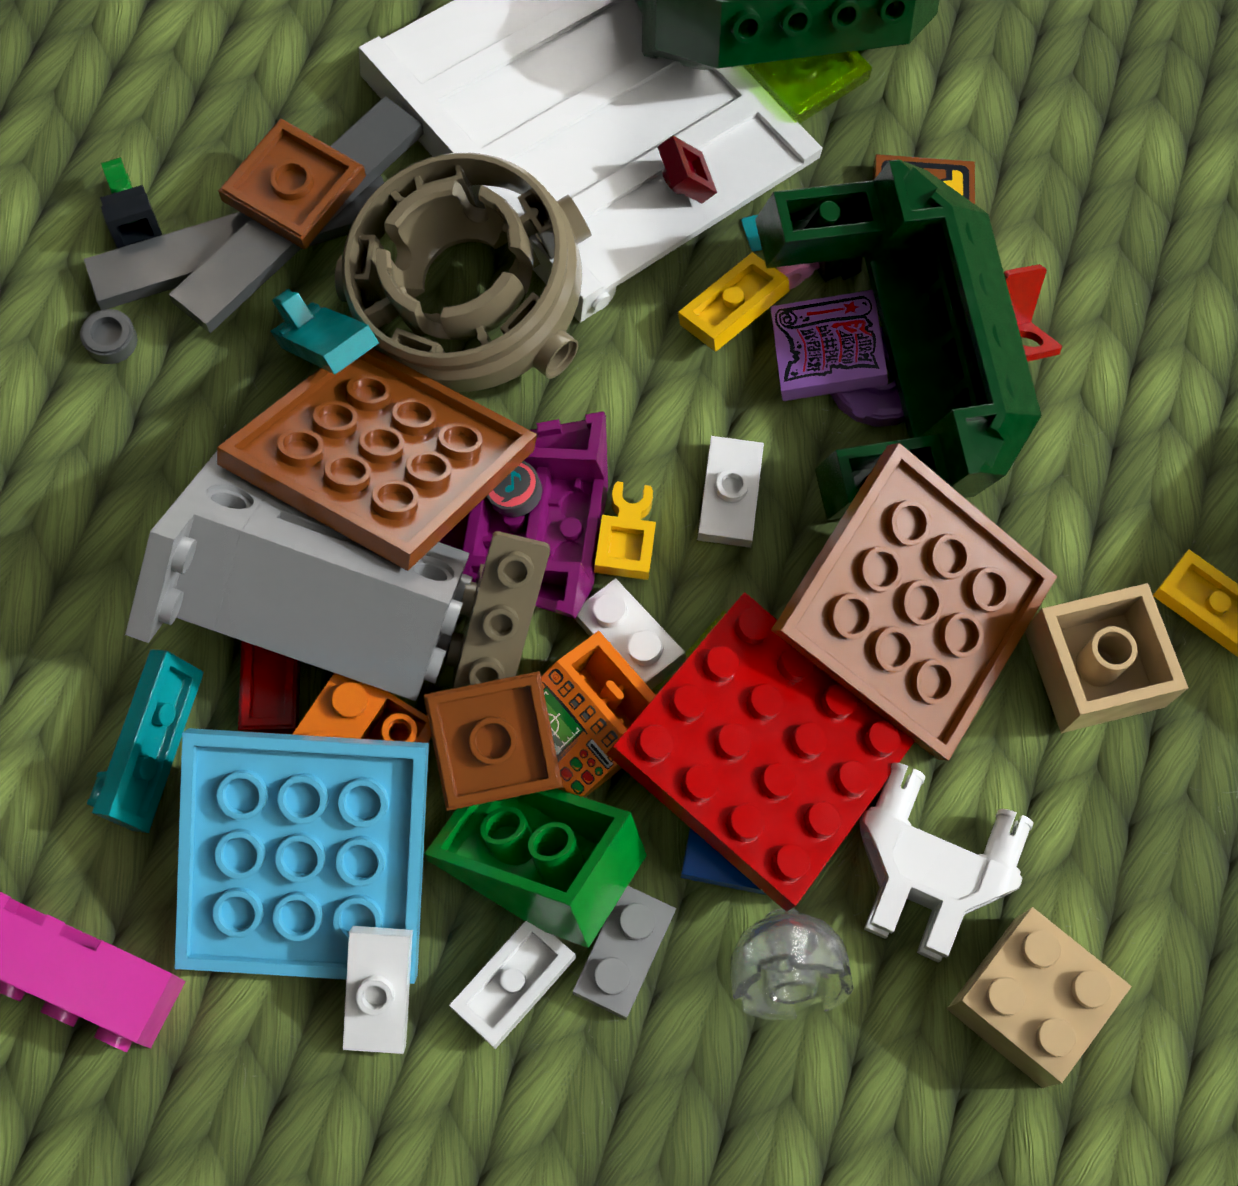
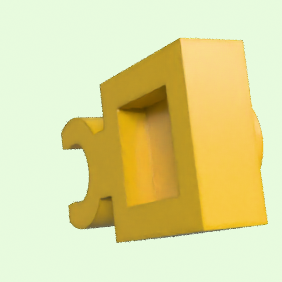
[594,481,656,580]

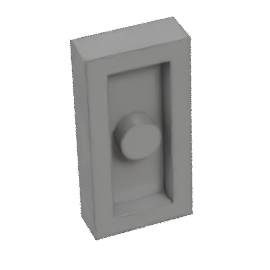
[573,886,676,1020]

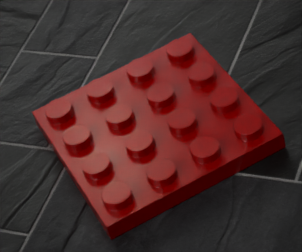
[606,592,915,912]

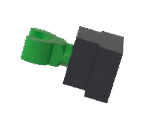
[100,157,163,248]

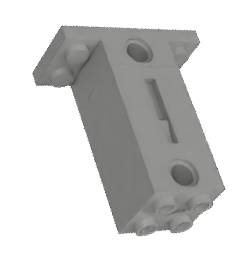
[125,440,473,701]

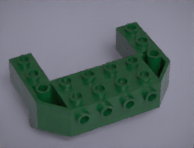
[635,0,939,70]
[755,160,1042,521]

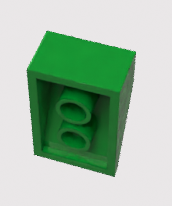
[424,788,647,948]

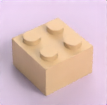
[1025,583,1188,733]
[947,907,1132,1088]

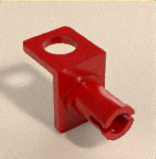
[1004,264,1062,362]

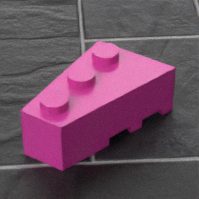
[0,892,186,1052]

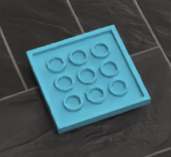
[175,728,429,984]

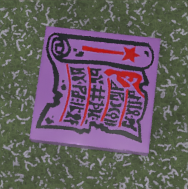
[771,290,888,401]

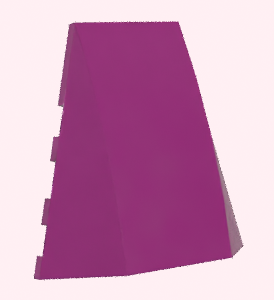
[439,411,608,619]

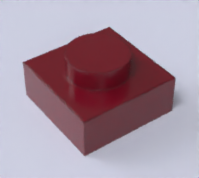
[657,135,717,204]

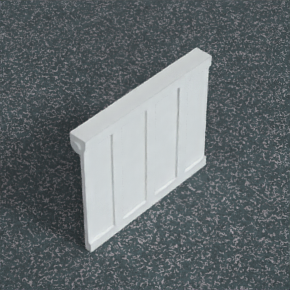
[359,0,823,323]

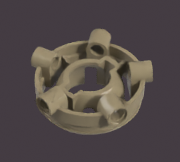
[335,152,592,392]

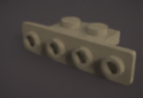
[445,531,550,689]

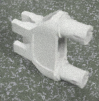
[859,763,1033,962]

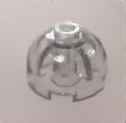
[730,908,854,1020]

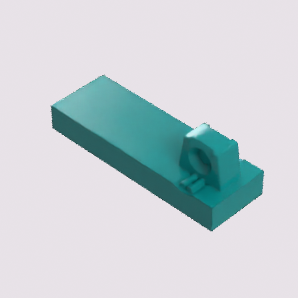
[271,289,379,375]
[87,649,204,833]

